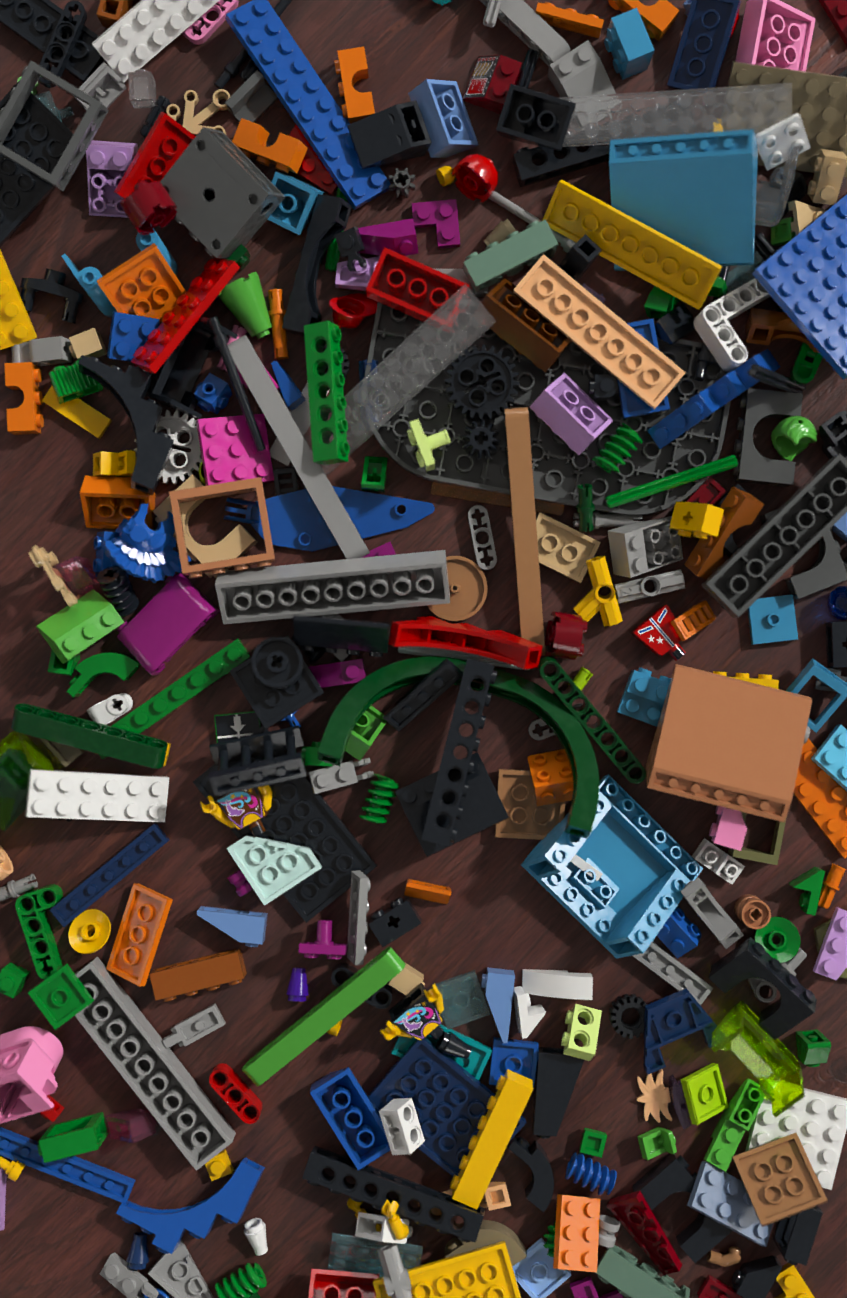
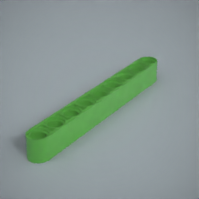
[242,947,406,1087]

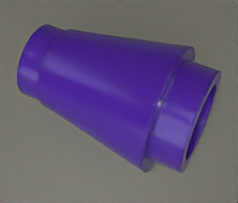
[286,968,309,1002]

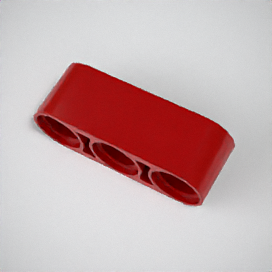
[209,1063,263,1124]

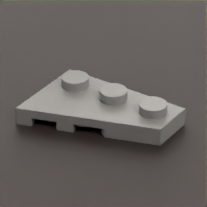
[148,1239,214,1298]

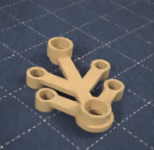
[166,89,230,135]
[28,545,81,607]

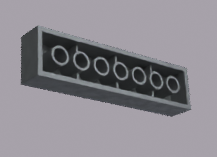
[701,454,847,618]

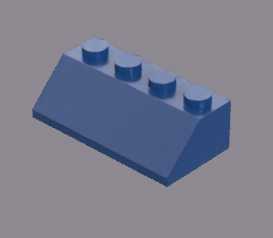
[310,1067,390,1170]

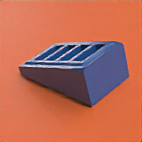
[271,361,306,410]

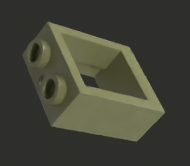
[728,812,787,865]

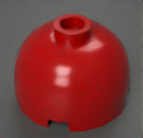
[452,154,498,202]

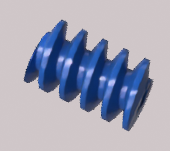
[565,1152,617,1196]

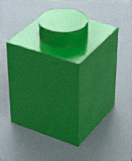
[0,962,30,998]

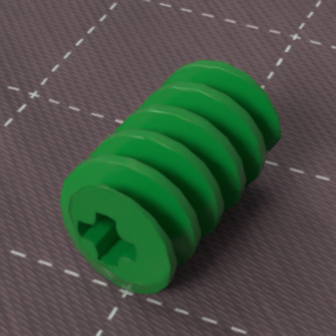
[593,423,643,474]
[359,773,399,824]
[215,1263,267,1298]

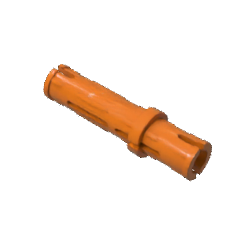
[268,289,289,360]

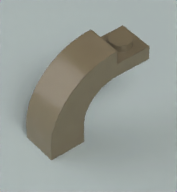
[444,1220,527,1266]

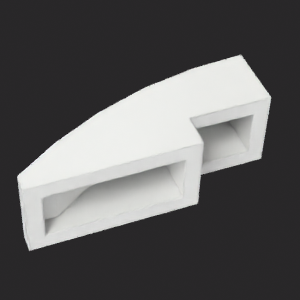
[522,969,593,1000]

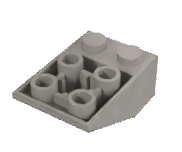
[607,516,683,578]

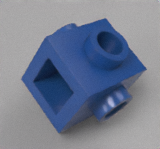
[194,373,232,415]

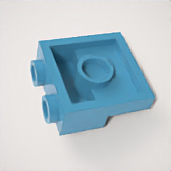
[616,667,671,727]

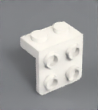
[755,114,811,171]

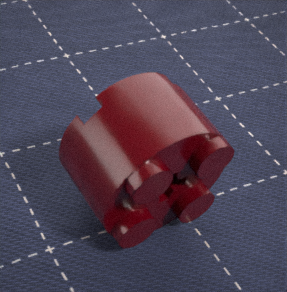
[120,181,177,235]
[545,611,587,660]

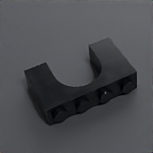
[709,937,817,1040]
[632,1153,733,1263]

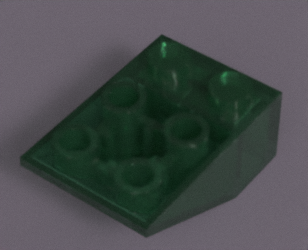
[0,748,40,831]

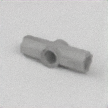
[614,569,685,604]
[378,1243,413,1298]

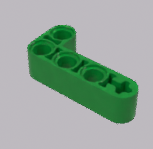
[15,884,63,980]

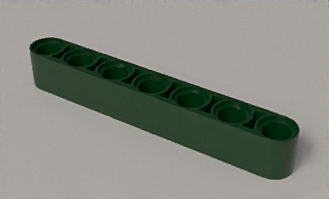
[538,657,646,784]
[11,703,168,768]

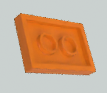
[553,1194,600,1272]

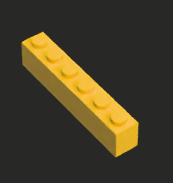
[450,1069,533,1210]

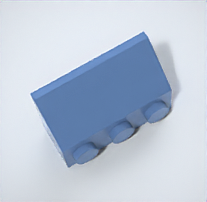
[408,79,479,158]

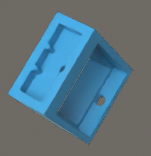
[786,658,847,733]

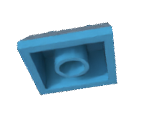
[268,172,324,235]

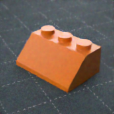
[80,475,156,530]

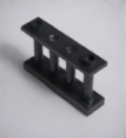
[209,725,306,796]

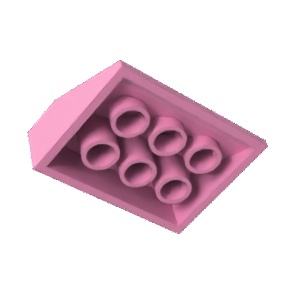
[735,0,816,71]

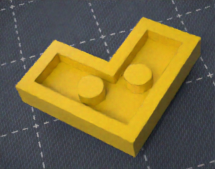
[775,1263,815,1298]

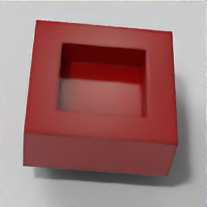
[39,1095,65,1122]

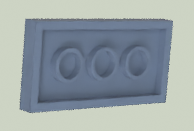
[687,1161,774,1247]

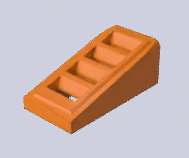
[671,600,716,641]

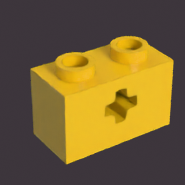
[669,501,724,539]

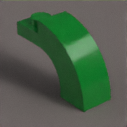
[67,653,142,697]

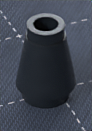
[436,1031,472,1059]

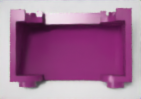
[117,573,220,676]

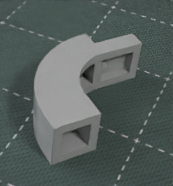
[680,877,743,949]

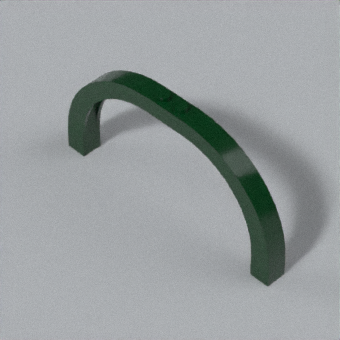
[318,656,599,839]

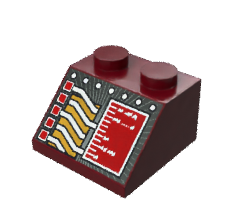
[463,55,522,114]

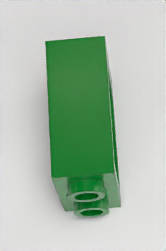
[38,1112,109,1163]

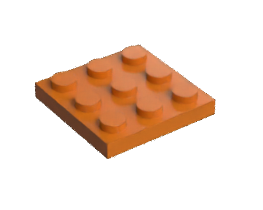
[97,243,186,323]

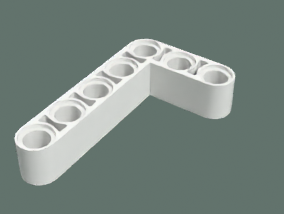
[693,278,771,372]

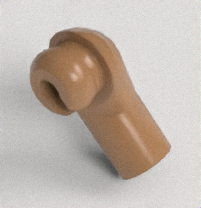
[707,1246,742,1267]

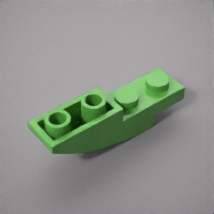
[704,1078,768,1172]

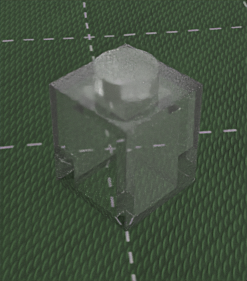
[128,69,156,108]

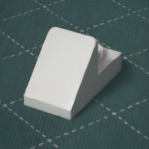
[513,986,546,1039]

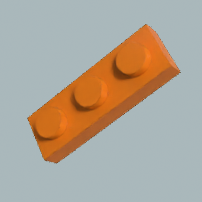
[536,2,604,38]

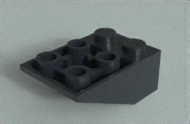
[347,101,431,169]

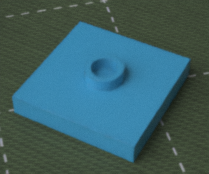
[747,594,798,645]

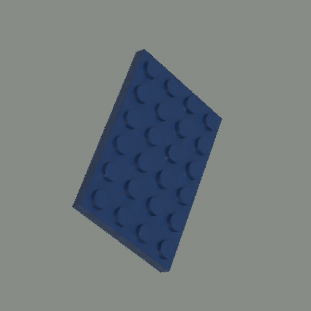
[367,1037,526,1177]

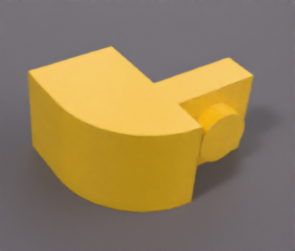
[93,450,137,477]

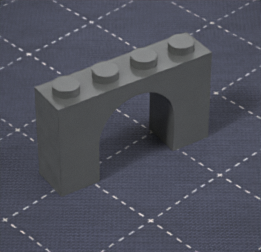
[731,388,803,487]
[759,509,847,600]

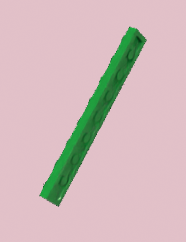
[99,638,251,759]

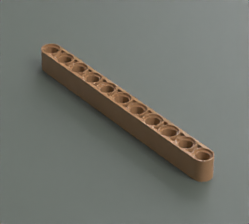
[504,407,545,656]

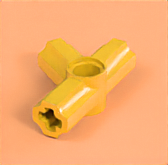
[573,556,623,626]

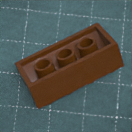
[473,278,571,372]

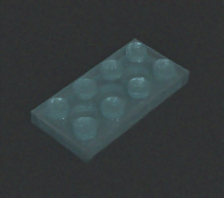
[328,1233,423,1277]

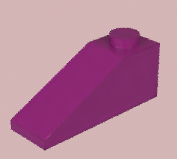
[358,218,419,256]
[308,658,366,688]

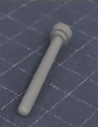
[484,189,576,253]

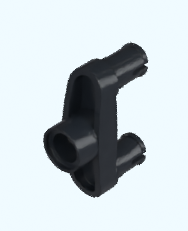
[20,268,84,324]

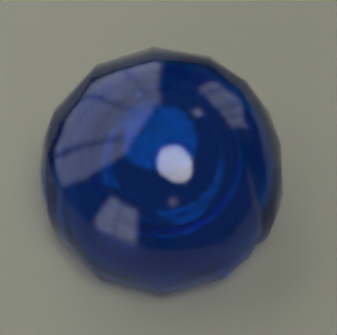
[827,586,847,620]

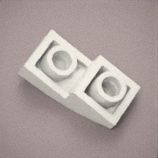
[691,838,745,885]

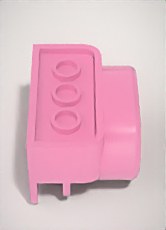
[0,1026,63,1124]

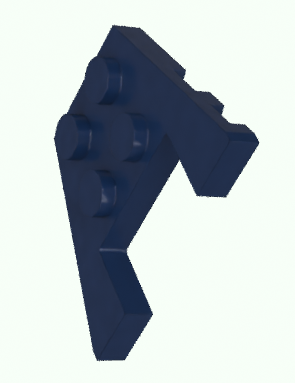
[643,988,727,1075]

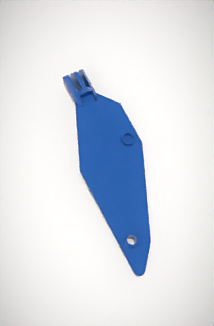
[223,486,435,551]

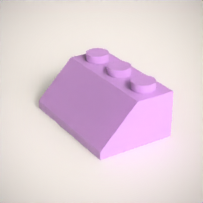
[530,372,613,455]

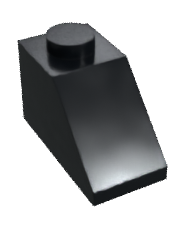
[732,1255,782,1298]

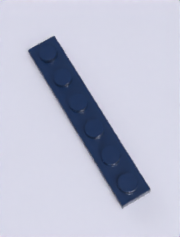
[50,823,170,927]

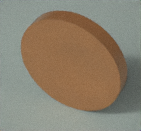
[427,556,488,621]

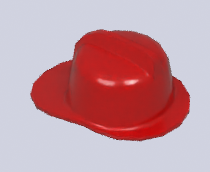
[329,293,378,328]

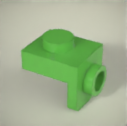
[637,1127,677,1160]

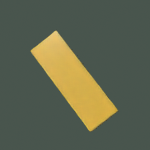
[42,386,112,439]

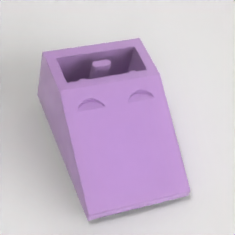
[86,140,138,218]

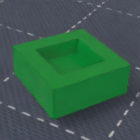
[579,1127,607,1158]

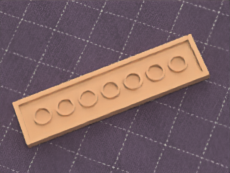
[513,254,686,410]

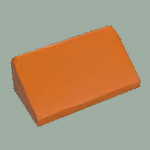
[404,879,451,904]

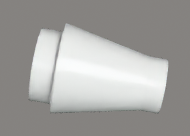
[244,1218,268,1256]

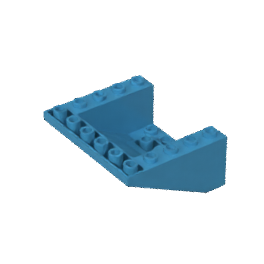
[609,129,758,271]
[521,774,703,959]

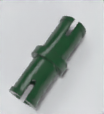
[577,484,595,532]

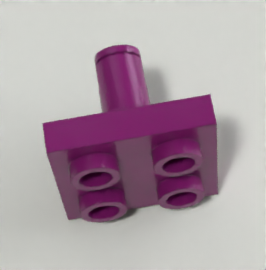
[299,920,347,959]

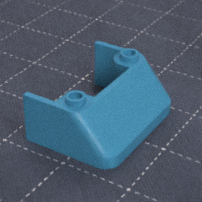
[62,228,178,317]

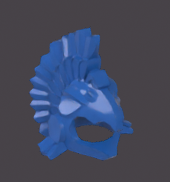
[100,503,191,583]

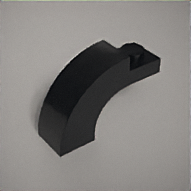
[508,1136,554,1212]

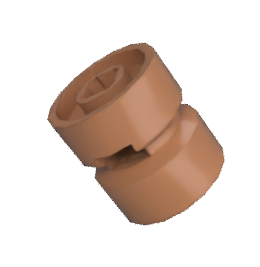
[734,894,771,929]

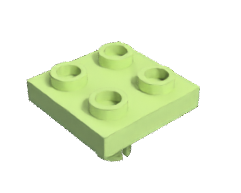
[407,419,451,472]

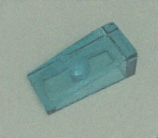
[726,251,765,293]

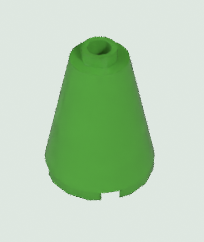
[218,272,272,339]

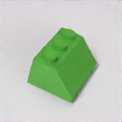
[36,589,125,664]

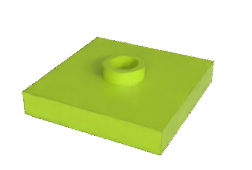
[681,1063,729,1125]

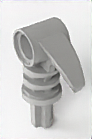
[748,948,807,1002]

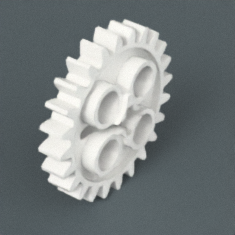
[134,410,202,484]

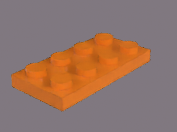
[106,883,173,987]

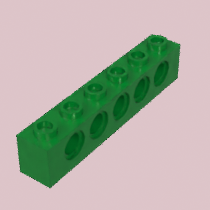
[304,321,350,465]

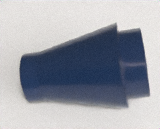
[126,1232,149,1270]

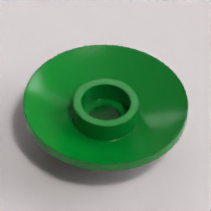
[754,917,801,963]

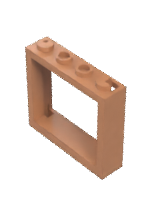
[169,477,275,578]

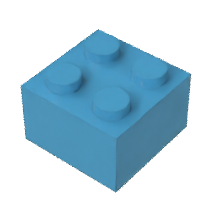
[604,8,655,80]

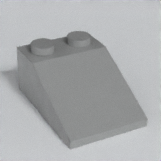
[547,40,622,131]

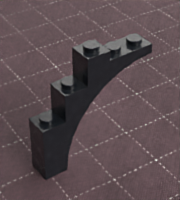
[78,355,174,496]

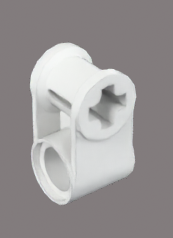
[86,693,133,725]

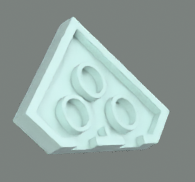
[227,835,322,906]

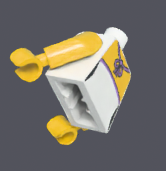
[347,1198,413,1244]

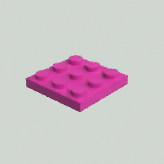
[196,414,274,486]

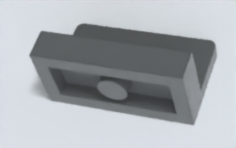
[225,70,278,123]

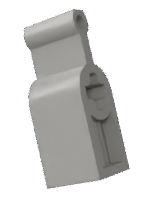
[11,336,72,366]

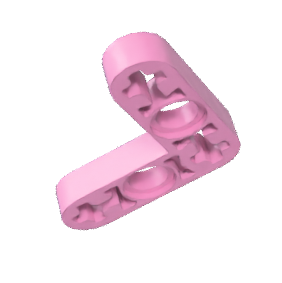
[182,0,239,45]

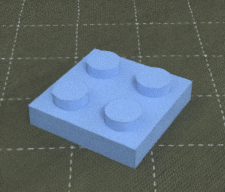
[512,1238,572,1298]

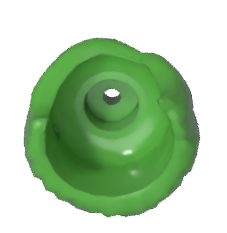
[771,416,817,461]

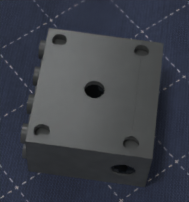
[160,127,285,259]

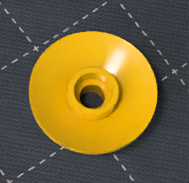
[68,909,111,954]

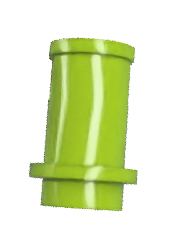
[567,667,593,692]

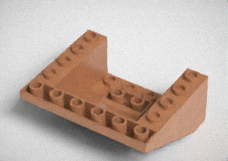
[645,664,812,822]

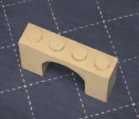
[153,474,257,578]

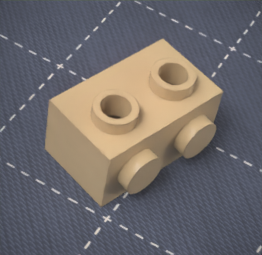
[808,149,847,205]

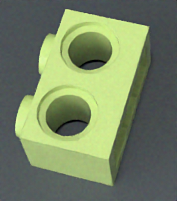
[561,1004,602,1061]

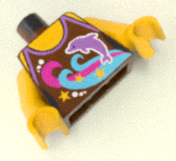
[200,785,272,837]

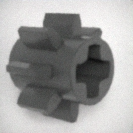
[389,168,416,198]

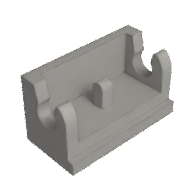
[74,62,127,111]

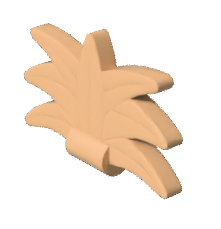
[636,1069,672,1123]

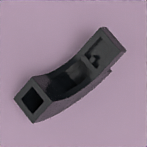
[558,234,602,282]

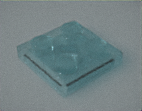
[432,970,490,1029]

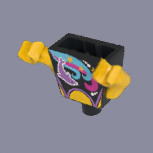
[380,983,444,1041]

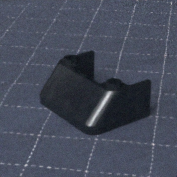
[145,317,238,419]

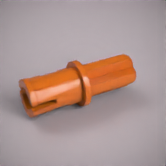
[818,863,846,909]

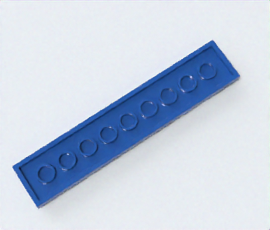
[225,0,391,210]

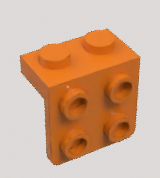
[527,749,573,806]

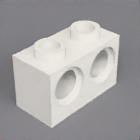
[379,1098,425,1155]

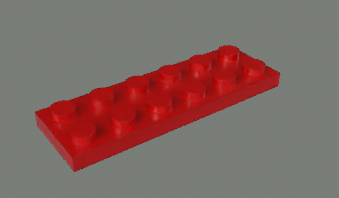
[131,258,240,374]

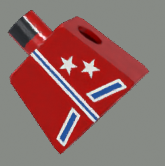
[631,605,686,661]

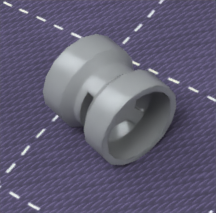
[598,1215,620,1248]

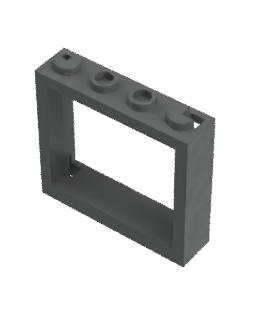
[0,61,109,191]

